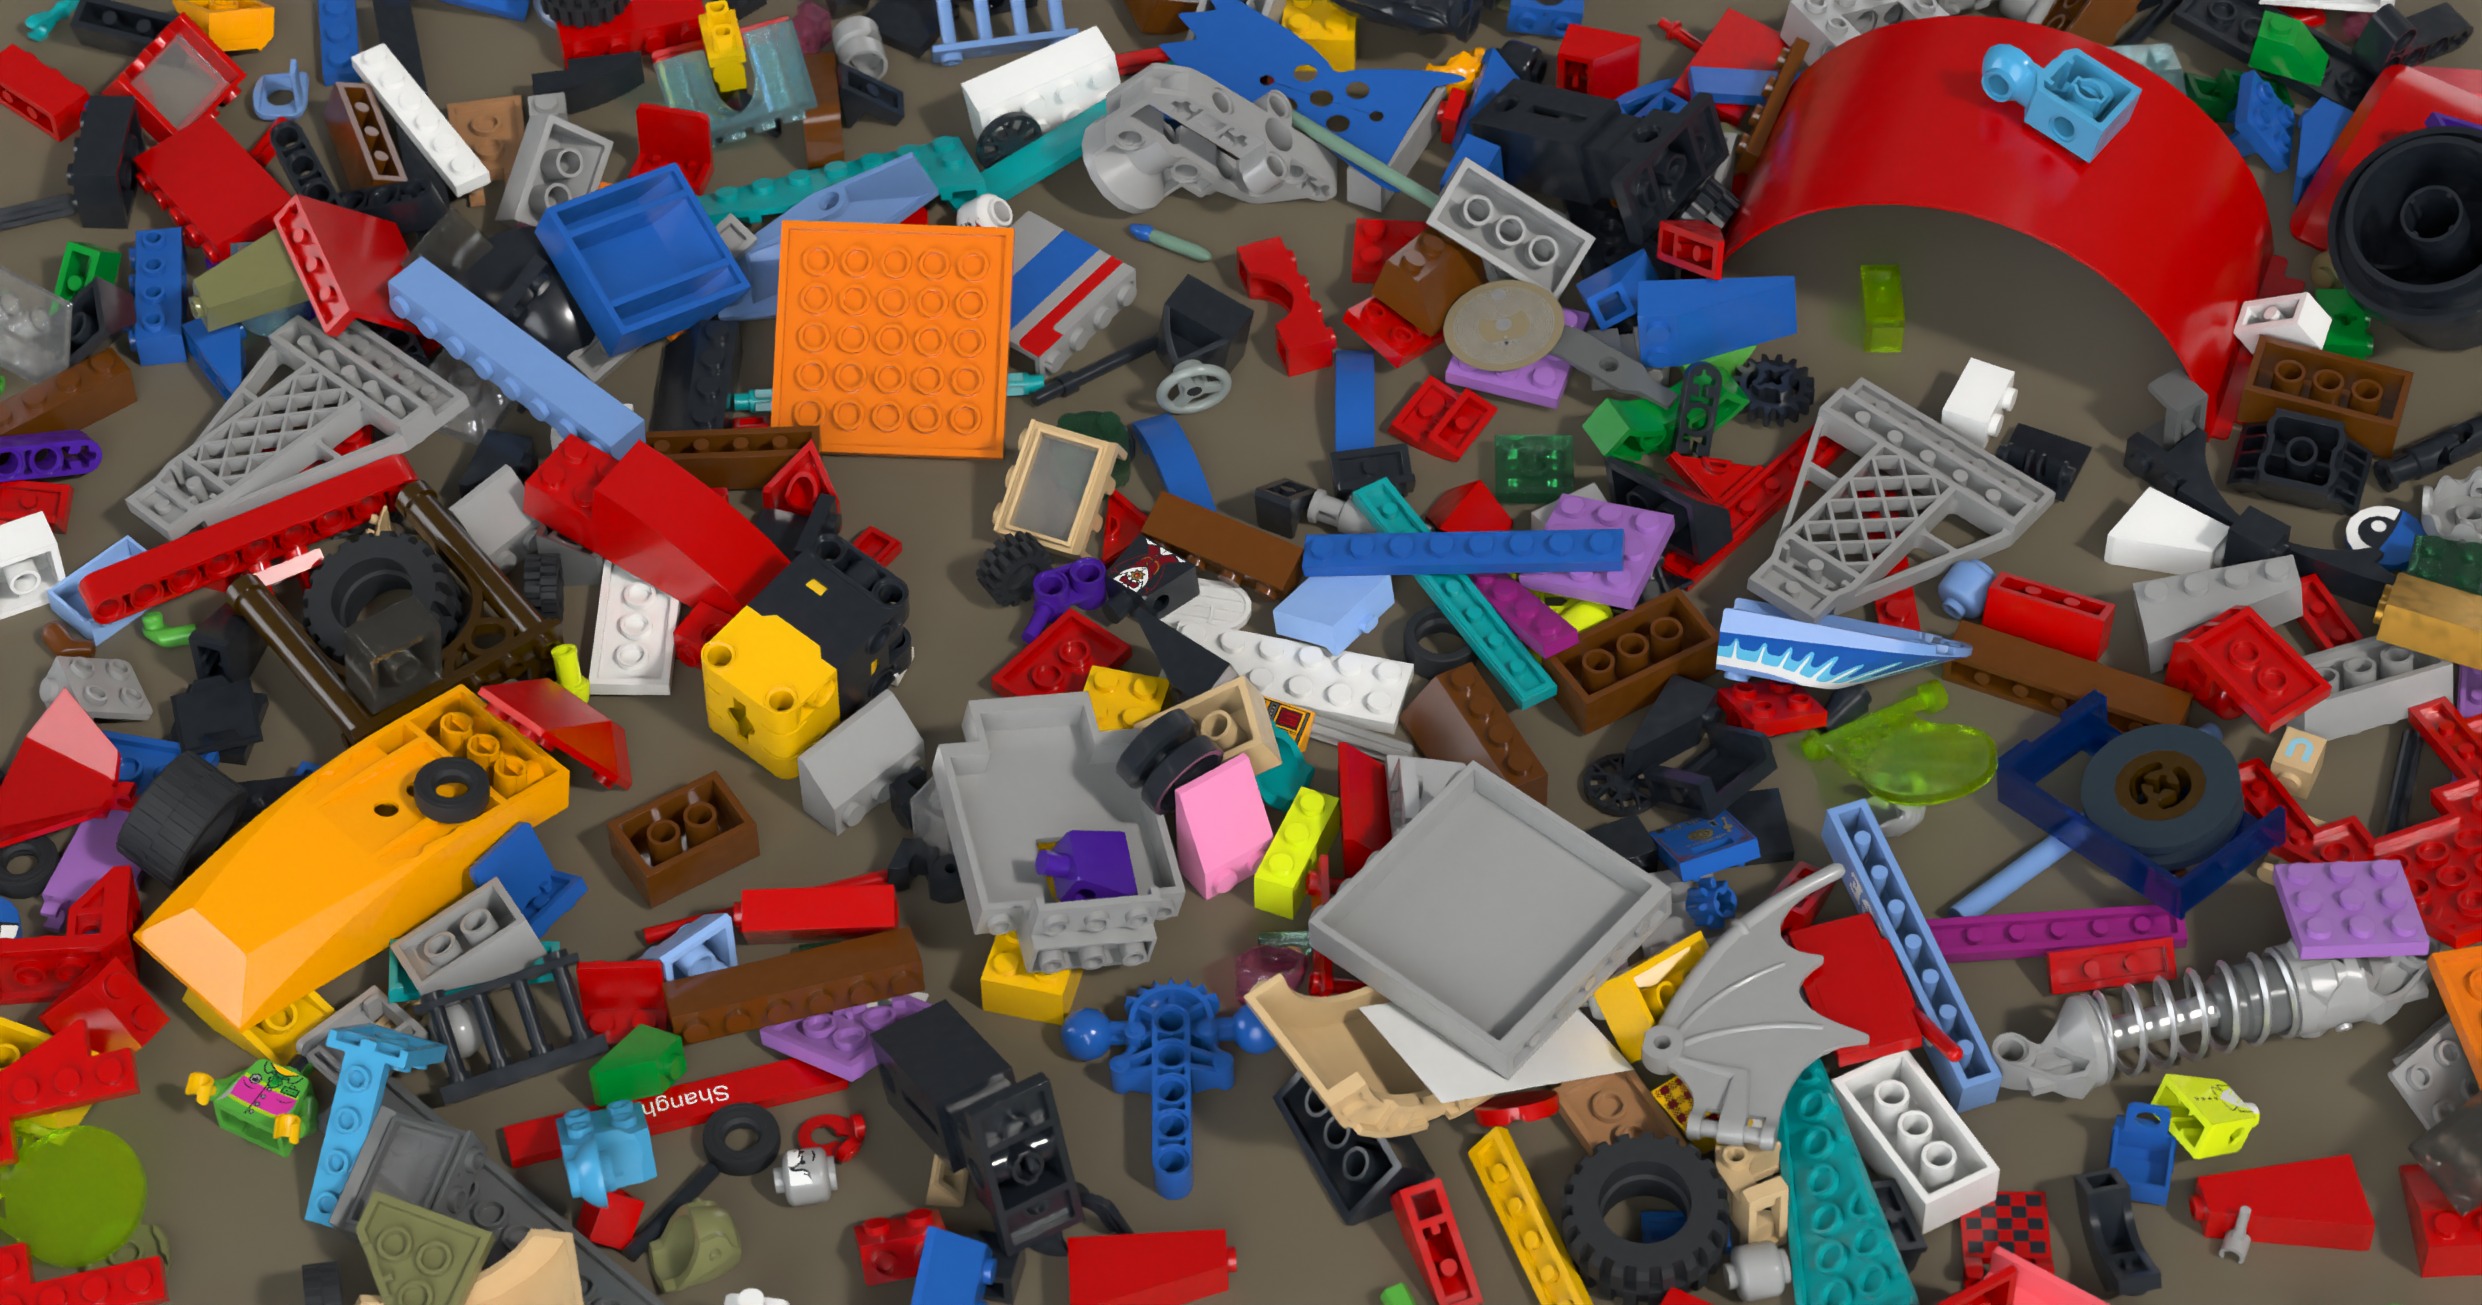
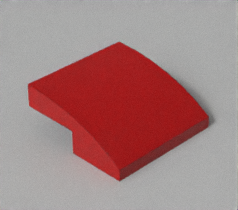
[1387,375,1498,462]

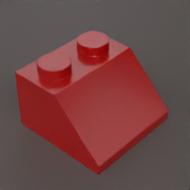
[38,956,170,1054]

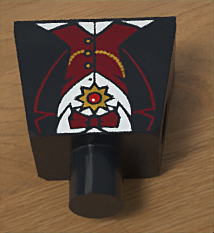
[1102,534,1200,624]

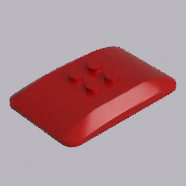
[2289,64,2482,252]

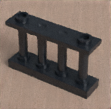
[413,948,610,1107]

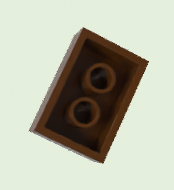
[607,770,760,909]

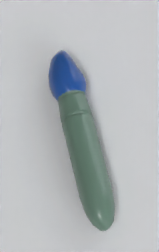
[1129,224,1212,262]

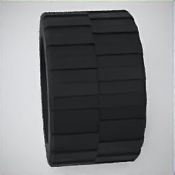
[116,751,247,890]

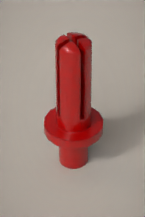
[1657,17,1704,53]

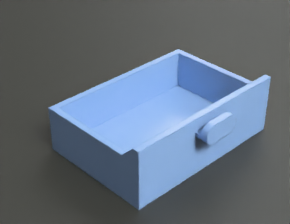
[47,535,152,646]
[1273,575,1395,656]

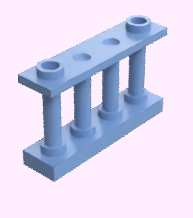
[932,0,1079,66]

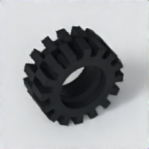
[976,531,1054,607]
[524,553,564,622]

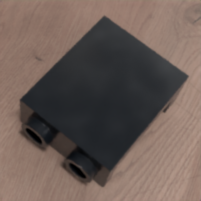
[1643,721,1778,820]

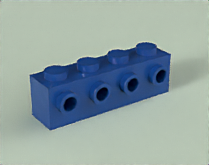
[129,227,187,366]

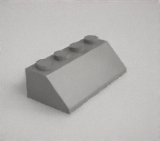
[1425,157,1596,300]
[2285,635,2453,741]

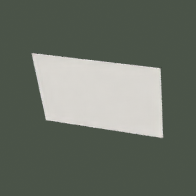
[1359,1002,1635,1103]

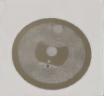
[1443,280,1565,371]

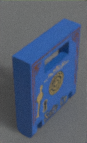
[1649,809,1761,882]

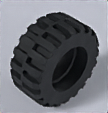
[301,531,465,691]
[1561,1132,1729,1305]

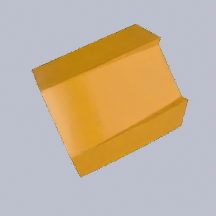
[172,0,274,52]

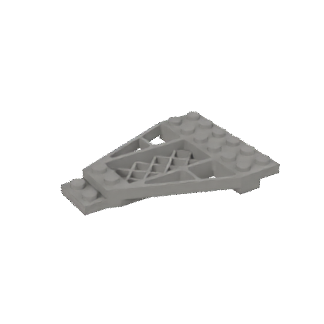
[125,315,470,541]
[1746,377,2056,624]

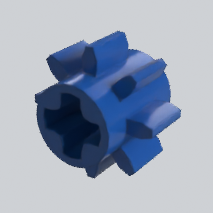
[1685,877,1737,930]

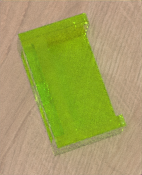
[1858,265,1905,353]

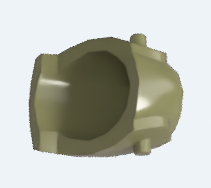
[648,1198,741,1294]

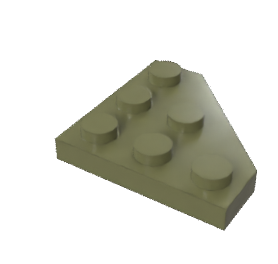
[355,1190,496,1305]

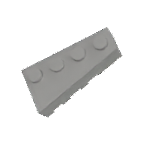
[2133,555,2303,675]

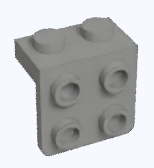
[39,656,153,720]

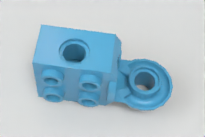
[1981,44,2142,163]
[555,1100,657,1208]

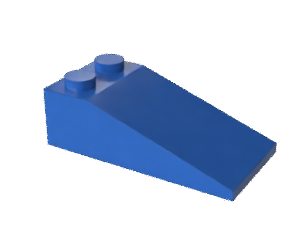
[1637,276,1797,368]

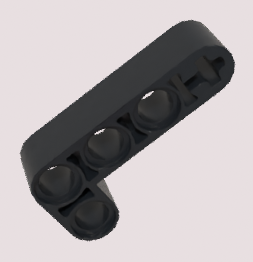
[2352,2,2474,79]
[321,178,449,234]

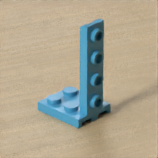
[305,1023,448,1228]

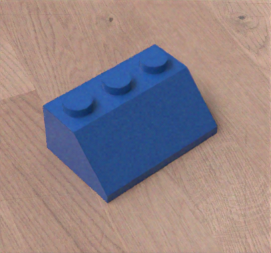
[911,1226,997,1305]

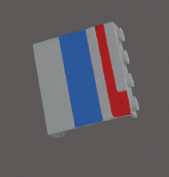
[1010,210,1137,381]

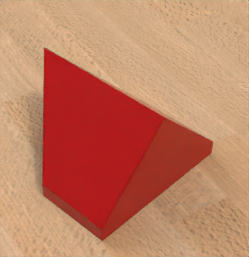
[762,439,842,533]
[1425,479,1514,532]

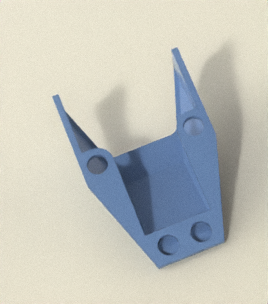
[718,152,939,321]

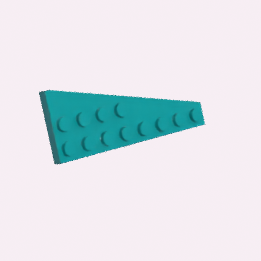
[696,136,987,226]
[1777,1057,1920,1305]

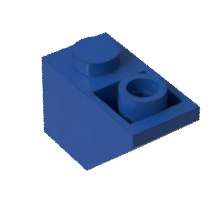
[1575,248,1659,331]

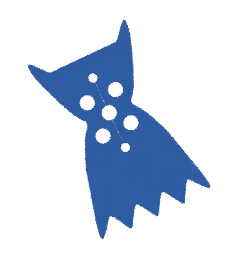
[1150,0,1466,193]

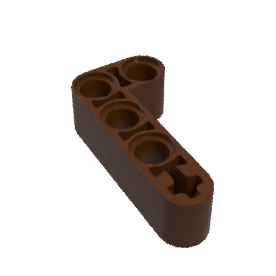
[798,51,845,170]

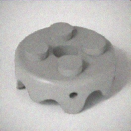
[2421,466,2482,555]

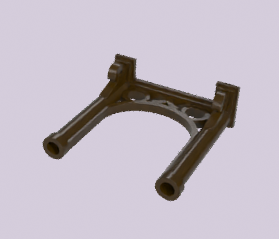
[225,480,564,750]

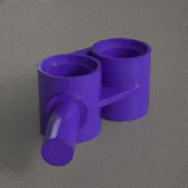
[1021,557,1107,644]

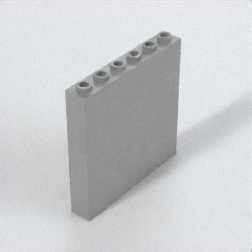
[1308,760,1672,1080]

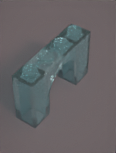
[654,20,818,149]

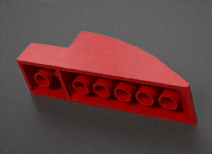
[523,433,791,616]

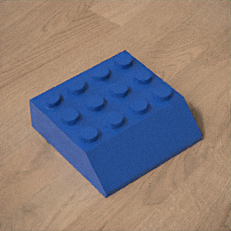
[535,162,751,358]

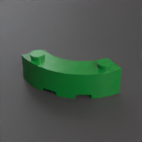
[1582,361,1750,461]

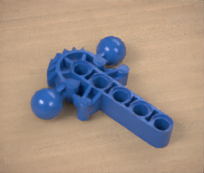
[1060,977,1278,1200]

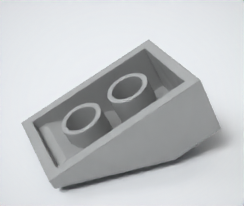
[389,876,547,996]

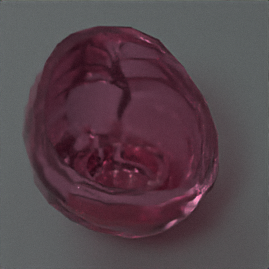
[1235,944,1309,1006]

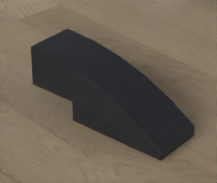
[531,51,645,115]

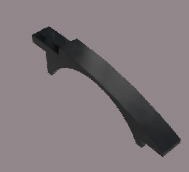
[2124,427,2397,608]

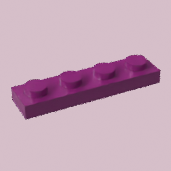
[1466,573,1579,659]

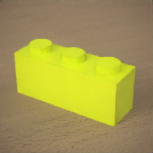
[1254,786,1340,920]

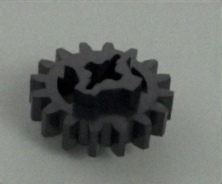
[1732,354,1815,427]

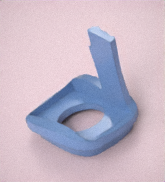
[252,59,310,122]

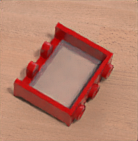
[101,12,247,143]

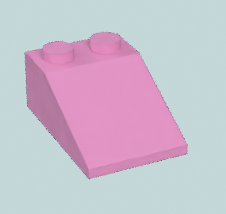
[1175,753,1274,901]

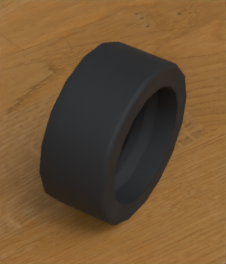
[1404,605,1479,680]

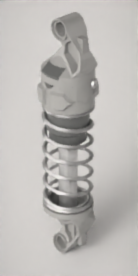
[1991,935,2442,1100]

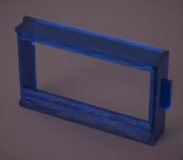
[1991,689,2286,920]

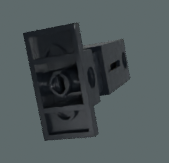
[1469,78,1730,245]
[869,999,1085,1257]

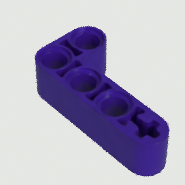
[0,430,102,482]

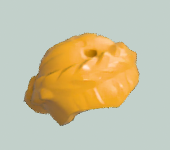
[1424,47,1486,100]

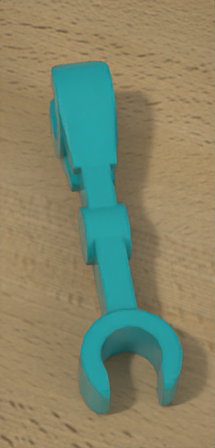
[25,0,79,42]

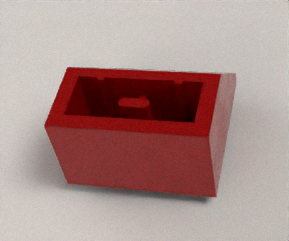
[1556,23,1641,100]

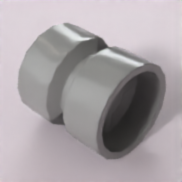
[832,16,888,80]

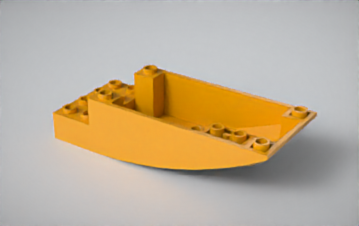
[133,683,570,1034]

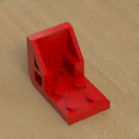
[2164,605,2332,734]
[0,865,144,1005]

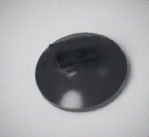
[454,228,596,365]

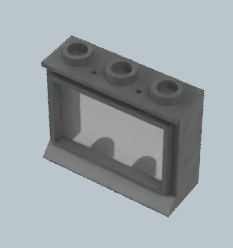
[329,1105,488,1244]

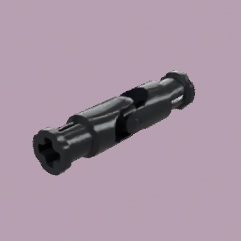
[2373,415,2482,493]

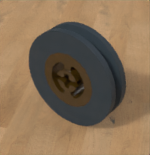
[2081,724,2244,871]

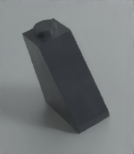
[188,603,268,683]

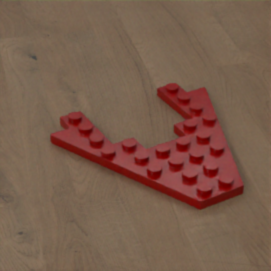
[2235,696,2482,949]
[0,1019,169,1305]

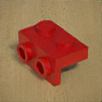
[0,480,74,534]
[853,1208,946,1286]

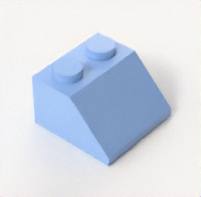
[637,913,738,982]

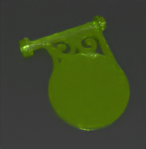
[1800,679,1999,806]
[0,1118,148,1268]

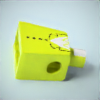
[2151,1074,2260,1159]

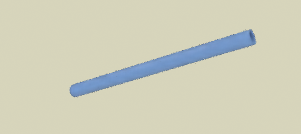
[1948,722,2223,918]

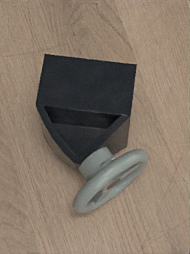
[1155,273,1254,414]

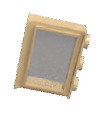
[992,419,1128,561]

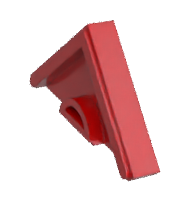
[1665,452,1764,505]
[1101,489,1148,572]

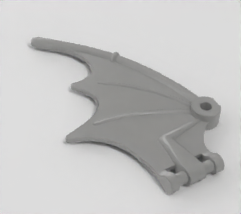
[1641,863,1869,1151]

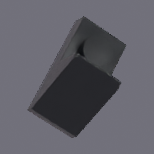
[837,62,905,129]
[1254,478,1317,539]

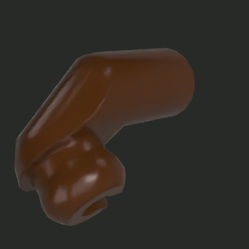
[42,621,96,658]

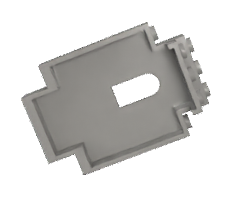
[932,691,1186,974]

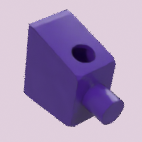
[1035,830,1138,902]

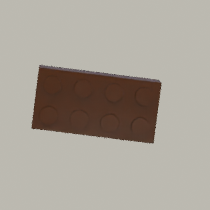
[2236,335,2414,459]
[1541,587,1721,735]

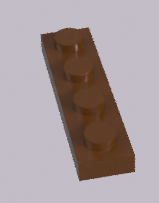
[1734,37,1810,175]

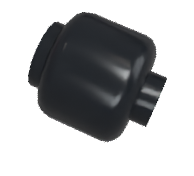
[1496,40,1547,84]

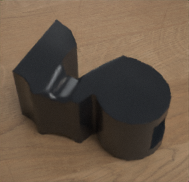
[888,837,965,904]

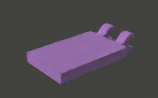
[40,810,147,934]

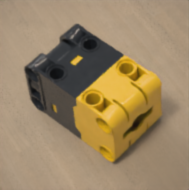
[701,533,912,780]

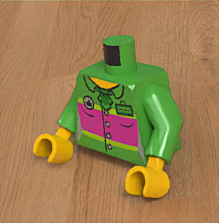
[185,1054,319,1158]

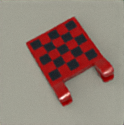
[1959,1191,2055,1290]

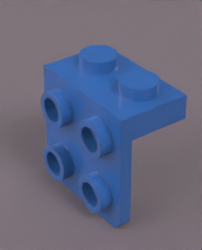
[469,821,588,939]

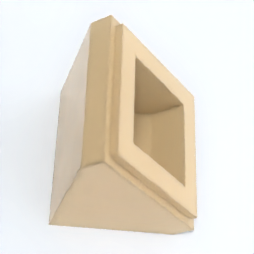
[925,1154,969,1208]

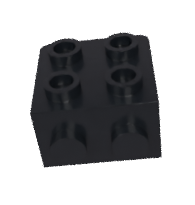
[755,493,842,562]

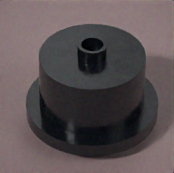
[2328,126,2482,351]

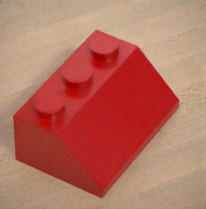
[1338,742,1392,879]

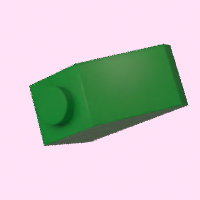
[2248,10,2329,87]
[49,241,122,316]
[589,1023,687,1107]

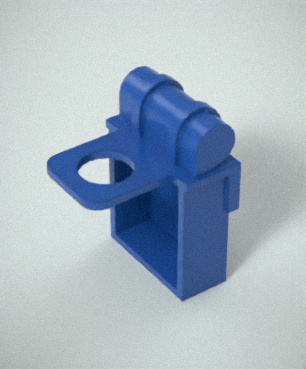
[2108,1102,2178,1206]

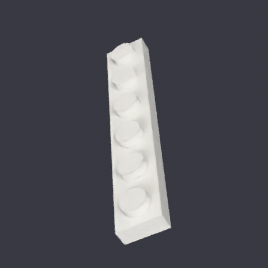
[351,43,491,197]

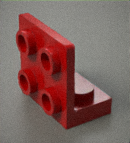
[576,959,669,1054]

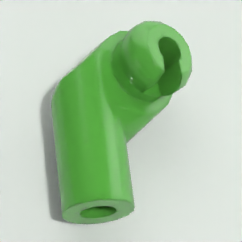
[141,611,196,648]

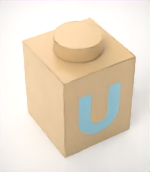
[2270,726,2327,800]

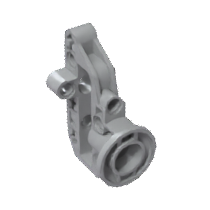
[1082,63,1338,214]

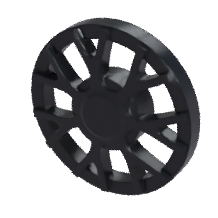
[976,111,1042,169]
[1584,753,1654,817]

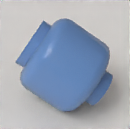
[1938,559,1996,619]

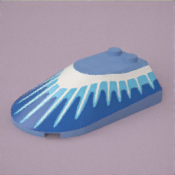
[1716,597,1973,689]

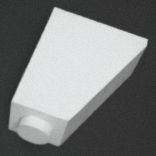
[2104,487,2230,575]

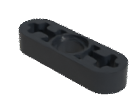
[1670,361,1722,458]

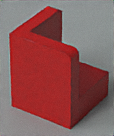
[575,1188,645,1250]

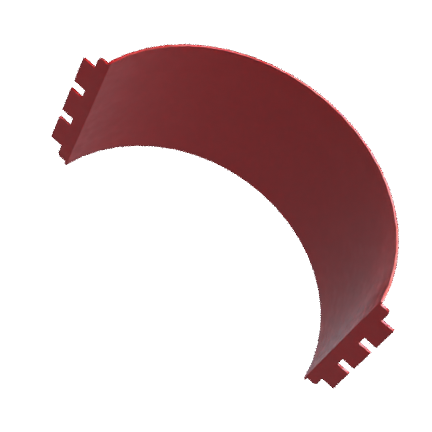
[1681,15,2306,442]

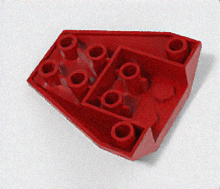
[477,678,632,791]

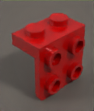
[628,103,714,196]

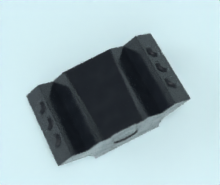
[2226,408,2374,515]

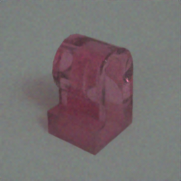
[773,0,832,61]

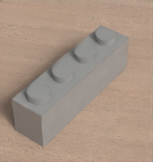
[1347,85,1447,213]

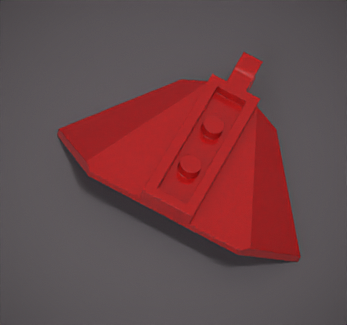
[0,687,141,848]

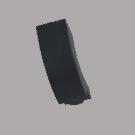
[2074,1167,2162,1296]

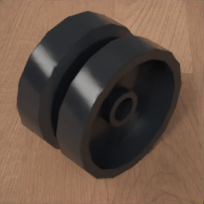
[1116,708,1223,816]

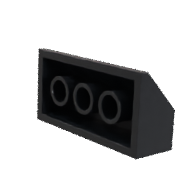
[652,320,743,431]
[1272,1071,1435,1226]

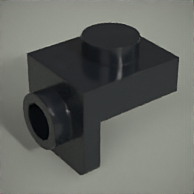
[889,765,935,839]

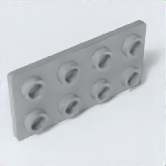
[1385,754,1466,836]
[2388,1012,2482,1143]

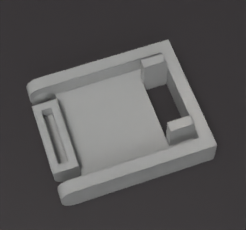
[296,985,430,1086]

